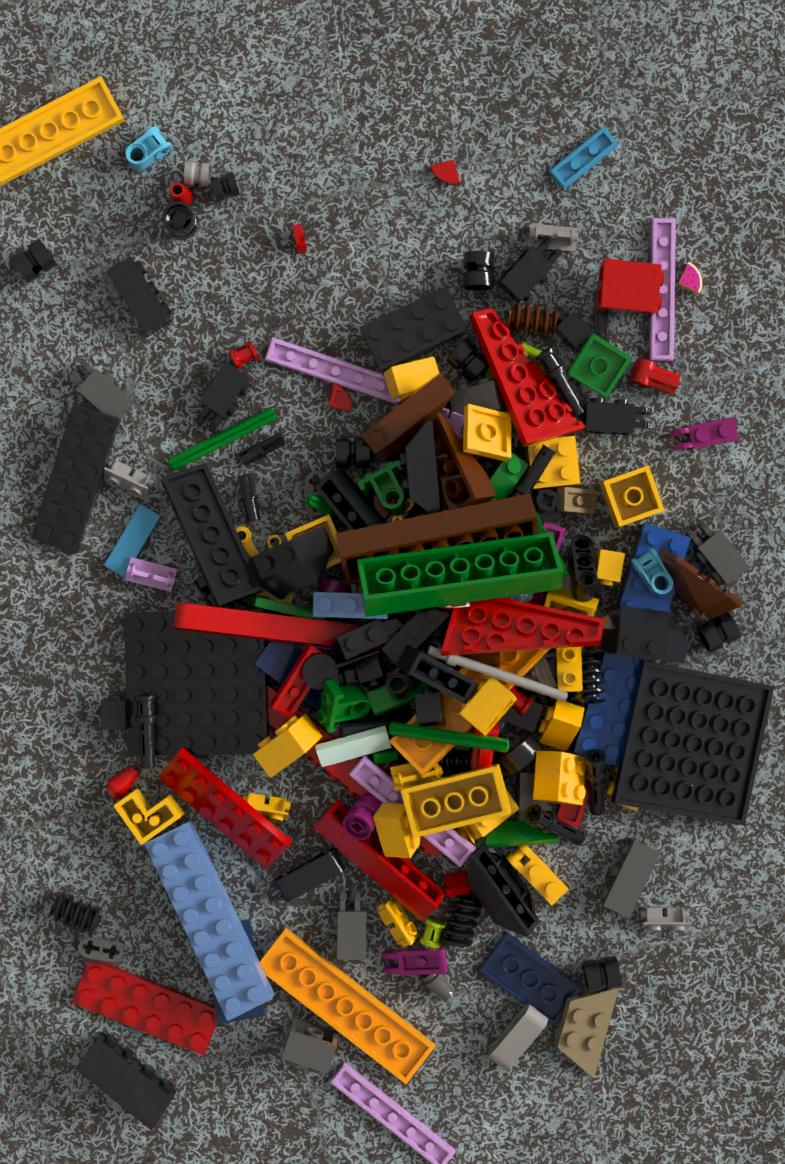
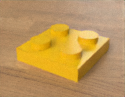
[463,404,512,462]

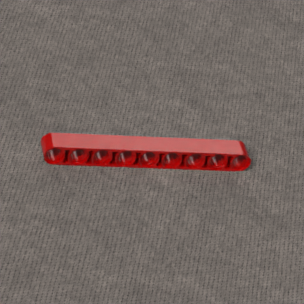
[173,603,384,653]

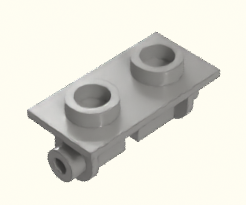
[528,224,578,252]
[104,460,155,499]
[640,907,692,933]

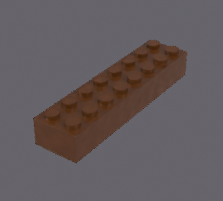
[336,494,538,585]

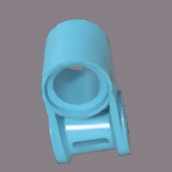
[126,126,172,171]
[631,547,673,595]

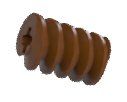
[506,301,558,339]

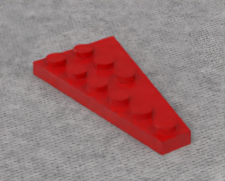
[469,308,586,447]
[441,598,605,656]

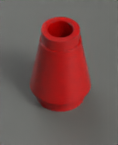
[169,182,193,206]
[104,765,140,800]

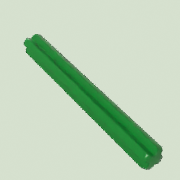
[168,408,277,470]
[389,722,509,753]

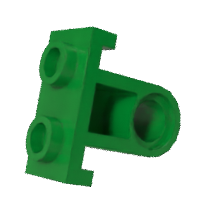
[357,460,408,516]
[318,679,371,733]

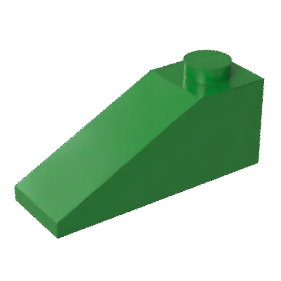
[488,452,529,501]

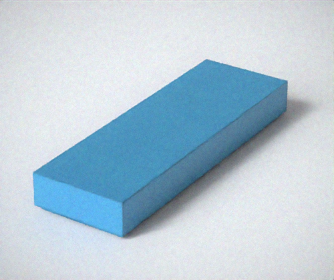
[548,126,619,191]
[104,504,162,577]

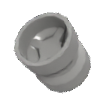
[184,161,211,188]

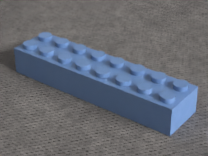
[144,820,275,1021]

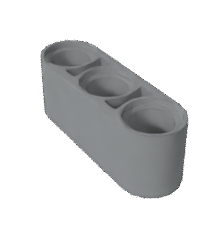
[487,1003,548,1071]

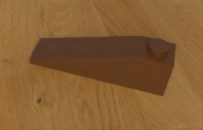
[361,372,455,462]
[429,412,497,511]
[658,548,743,619]

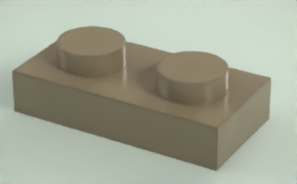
[557,487,595,514]

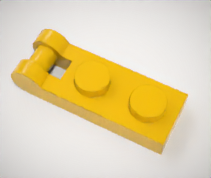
[506,845,569,906]

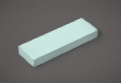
[315,726,392,767]

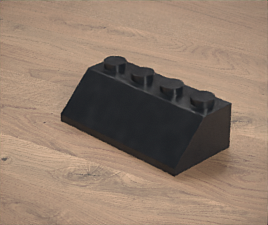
[75,1032,176,1130]

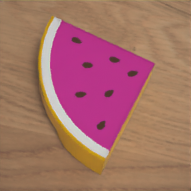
[677,262,702,295]

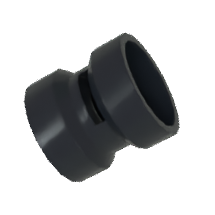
[210,171,240,202]

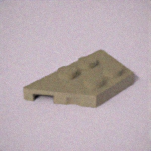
[554,988,619,1077]

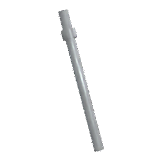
[427,646,568,702]

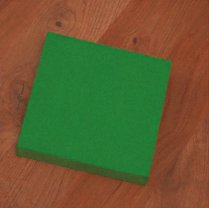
[565,332,632,399]

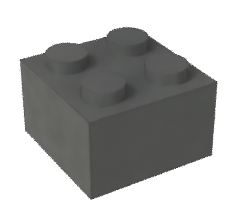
[281,1017,338,1074]

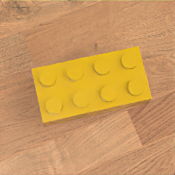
[401,764,512,838]

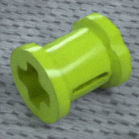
[419,918,446,948]

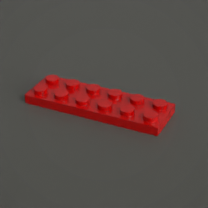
[158,747,292,869]
[71,962,217,1055]

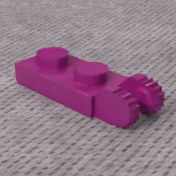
[669,417,739,451]
[381,947,448,976]

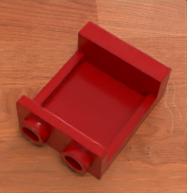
[596,259,664,316]

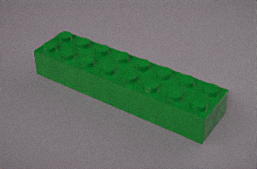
[357,532,564,617]

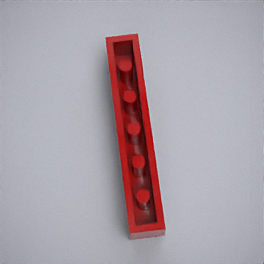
[313,799,446,921]

